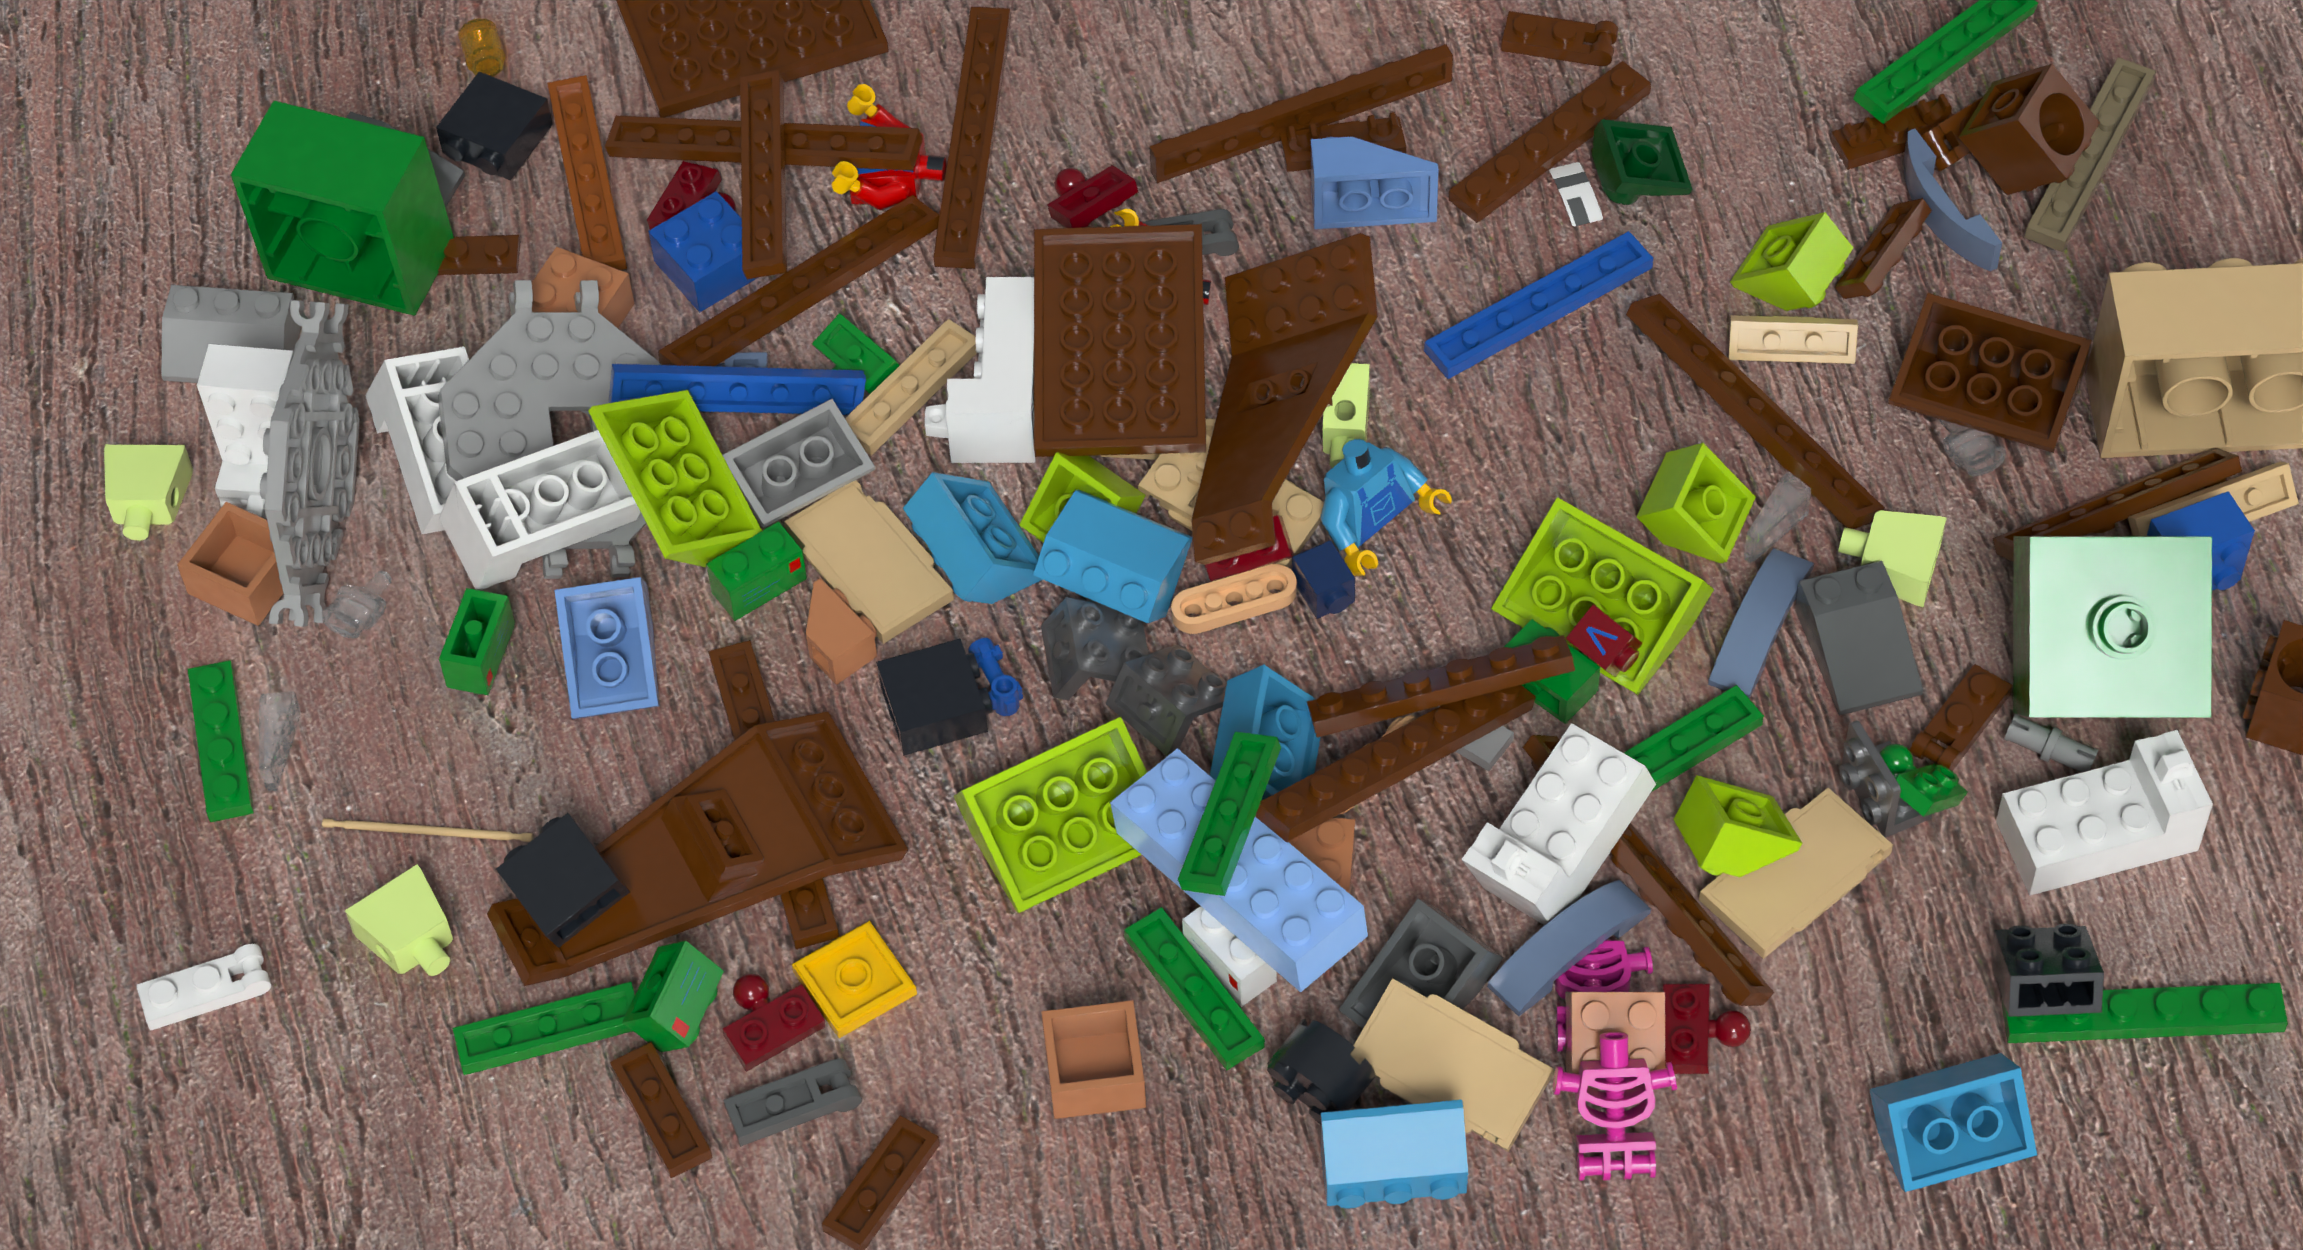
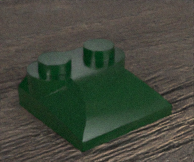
[1591,119,1693,205]

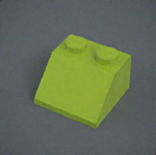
[1730,212,1853,311]
[1637,443,1756,564]
[1019,452,1146,542]
[1673,775,1802,877]

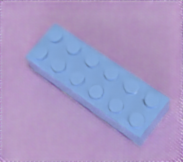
[1110,748,1368,992]

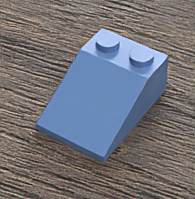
[1311,137,1439,229]
[554,577,659,719]

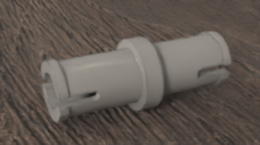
[2004,714,2099,773]

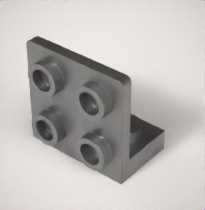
[1041,597,1149,700]
[1106,645,1227,756]
[1839,720,1932,838]

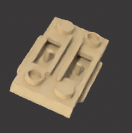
[1138,435,1324,568]
[784,480,954,644]
[1699,788,1893,959]
[1351,978,1555,1152]

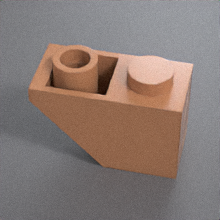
[806,578,877,685]

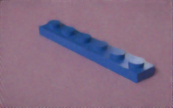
[1424,231,1653,379]
[608,364,866,415]

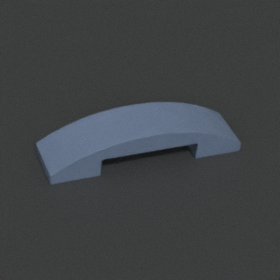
[1903,128,2002,271]
[1708,548,1814,699]
[1487,880,1651,1016]

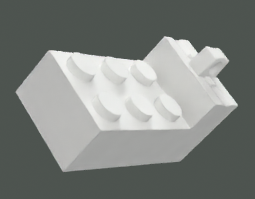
[925,277,1036,463]
[197,344,294,520]
[365,347,469,534]
[439,430,641,591]
[1462,723,1656,925]
[1996,730,2213,896]

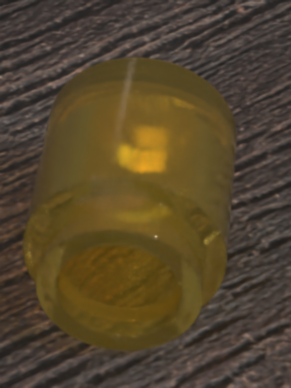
[458,18,505,77]

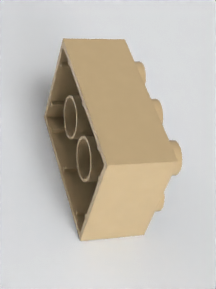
[2085,258,2303,458]

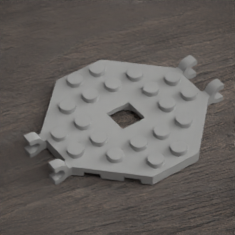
[438,280,661,579]
[260,300,359,627]

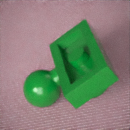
[812,313,900,394]
[1879,744,1968,817]

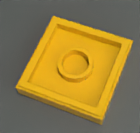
[791,921,917,1038]

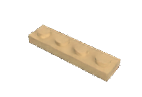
[845,319,977,456]
[2128,461,2299,536]

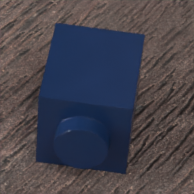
[1292,540,1355,619]

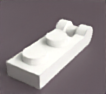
[136,944,271,1031]

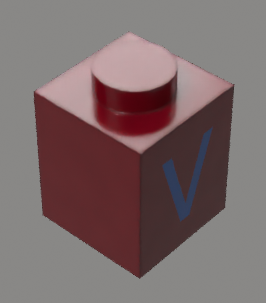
[1565,605,1642,677]

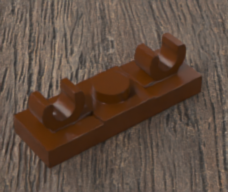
[1830,94,1952,170]
[1280,112,1407,172]

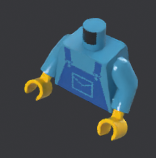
[1320,439,1452,576]

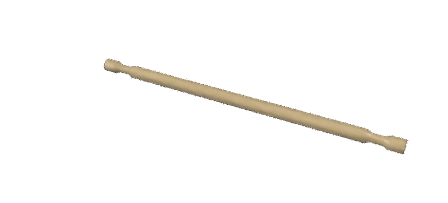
[322,818,533,842]

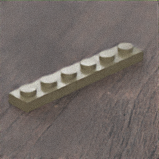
[2024,57,2156,252]

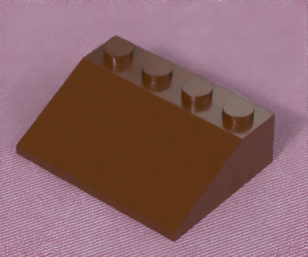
[1888,293,2092,453]

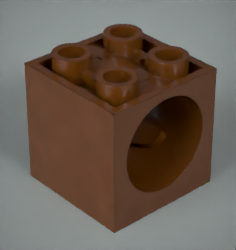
[1959,64,2100,195]
[2243,620,2303,755]

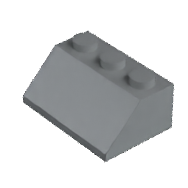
[161,285,301,383]
[722,399,875,528]

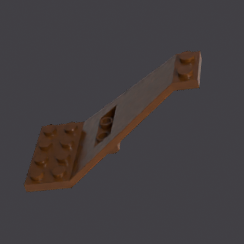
[1191,233,1378,565]
[487,712,908,986]

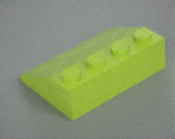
[588,390,762,567]
[1491,497,1714,695]
[953,717,1147,913]

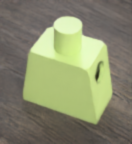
[1322,363,1370,468]
[104,444,193,541]
[1838,510,1947,607]
[345,864,453,976]

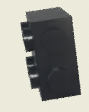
[436,71,553,181]
[876,638,993,756]
[496,813,630,948]
[1992,924,2104,1017]

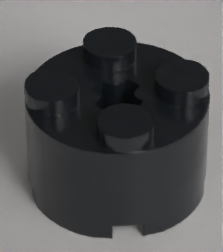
[1267,1019,1375,1125]

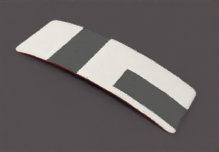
[1549,162,1603,227]

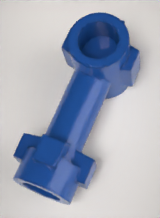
[968,638,1023,716]

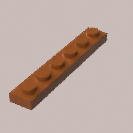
[547,75,627,270]

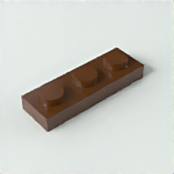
[1835,198,1932,299]
[438,235,521,275]
[610,1042,713,1178]
[822,1115,940,1250]

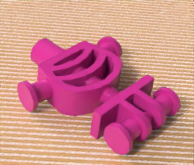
[1555,941,1653,1052]
[1553,1032,1677,1181]

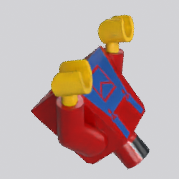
[832,84,946,210]

